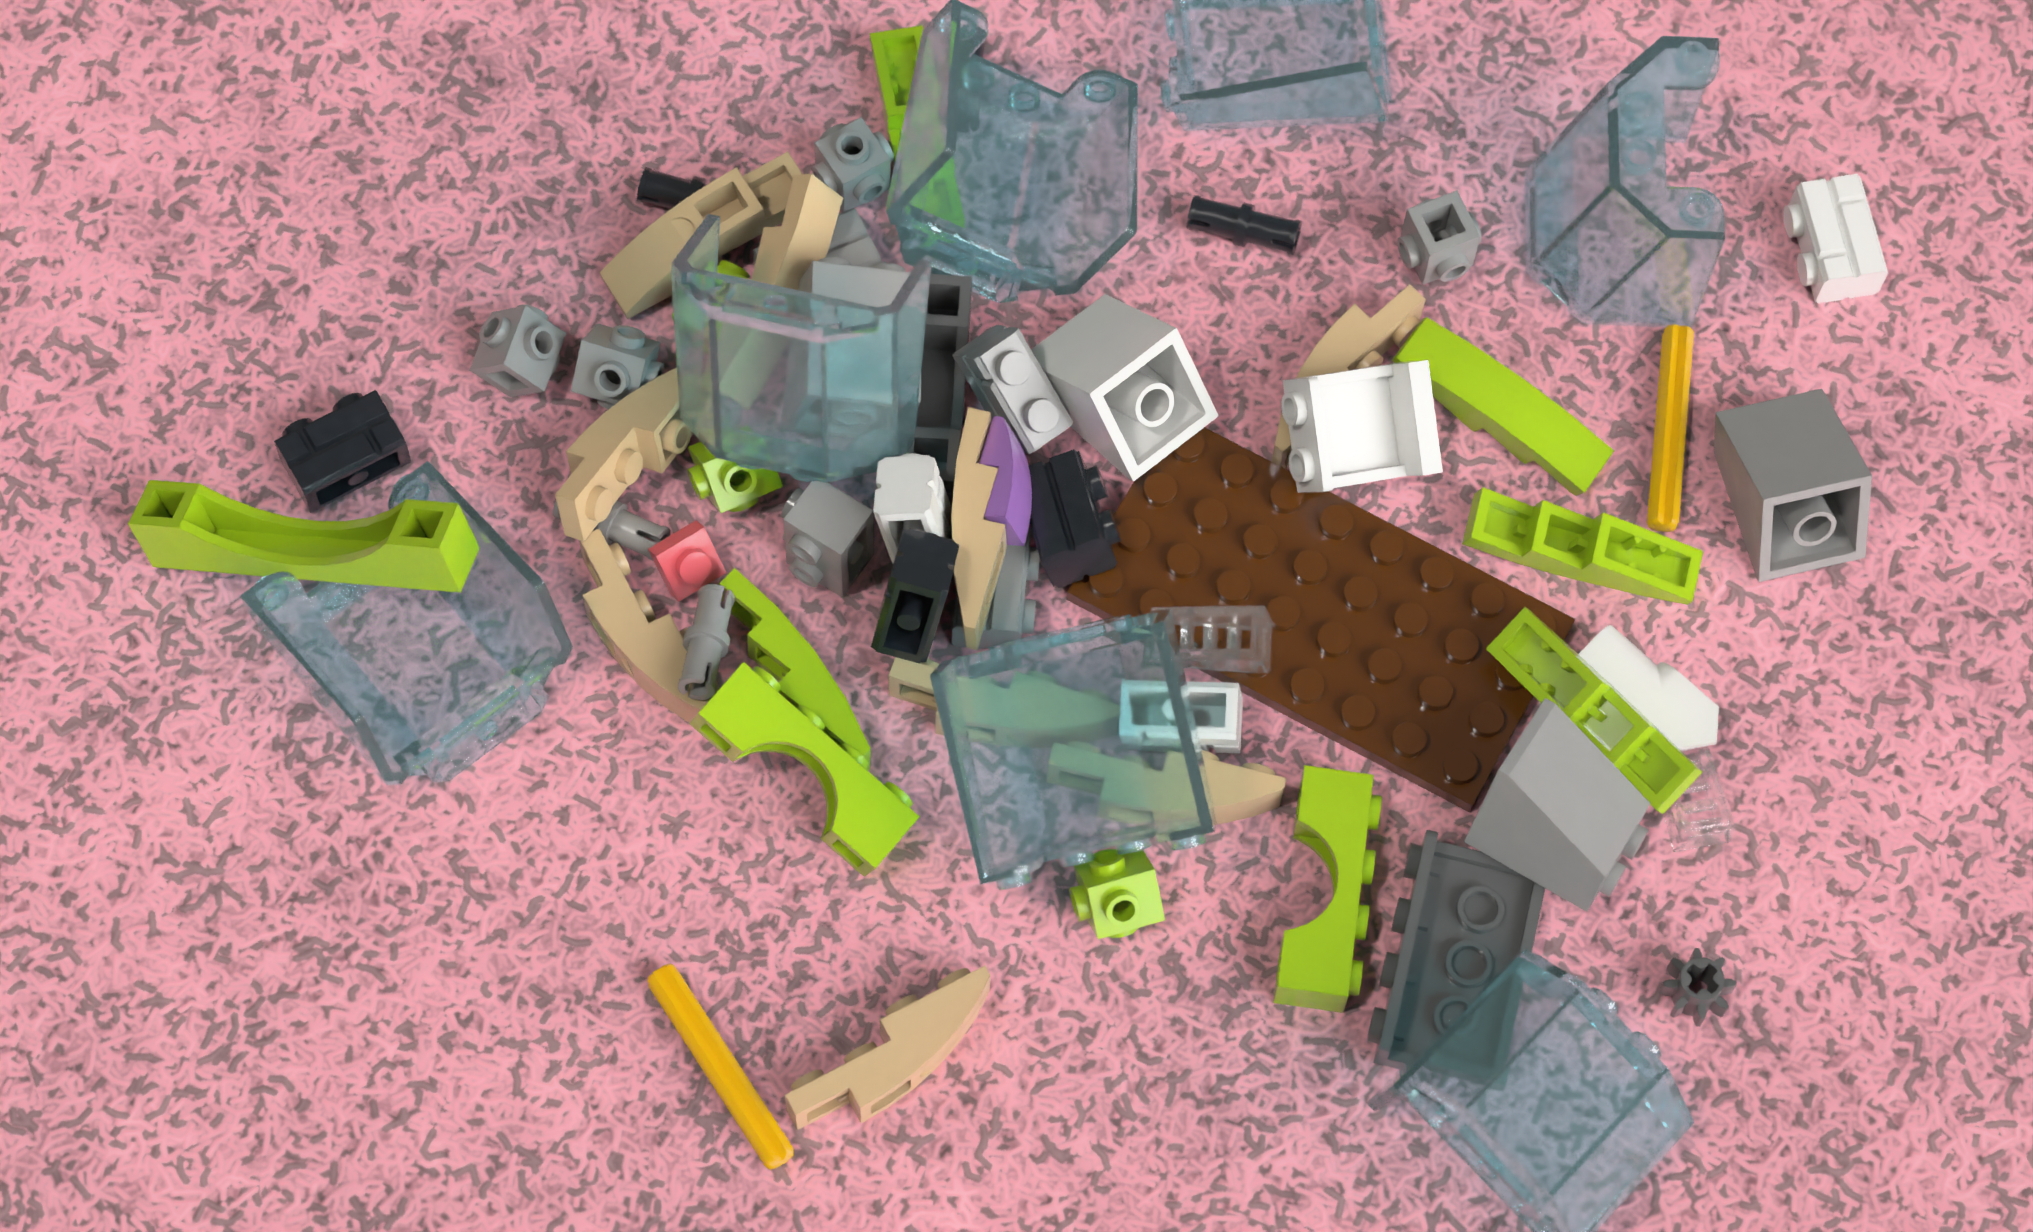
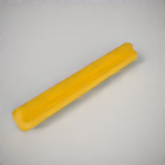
[1647,324,1694,532]
[647,964,794,1170]

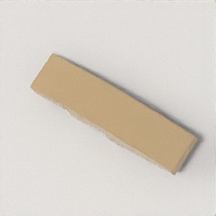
[709,174,843,406]
[951,407,1007,650]

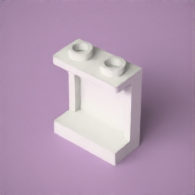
[1281,360,1443,493]

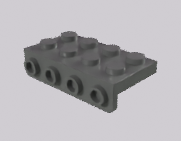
[1367,830,1545,1094]

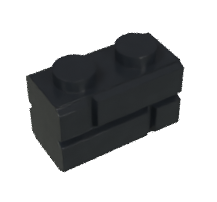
[274,390,411,513]
[1029,449,1122,588]
[871,528,959,664]

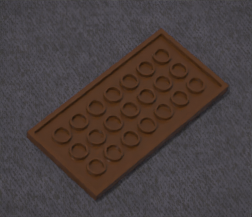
[1067,427,1575,813]

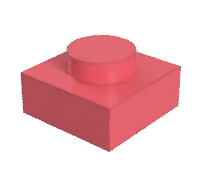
[648,520,727,602]

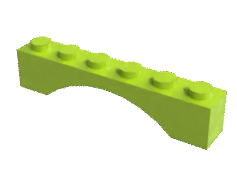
[128,480,480,593]

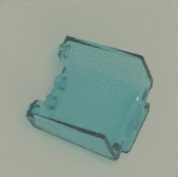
[886,0,1138,303]
[1161,0,1392,131]
[1524,36,1725,327]
[671,214,931,483]
[240,461,573,785]
[930,609,1217,890]
[1366,949,1695,1232]

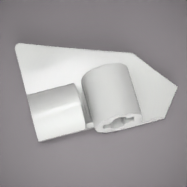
[1539,625,1719,750]

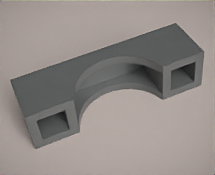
[902,273,972,507]

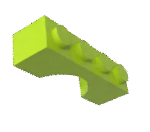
[689,662,920,877]
[1273,765,1382,1013]

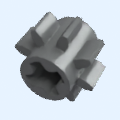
[1659,948,1737,1027]

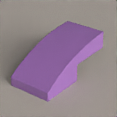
[979,416,1032,546]

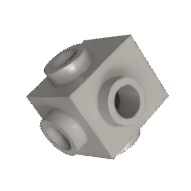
[811,117,894,212]
[1397,191,1482,285]
[470,305,566,397]
[571,323,664,409]

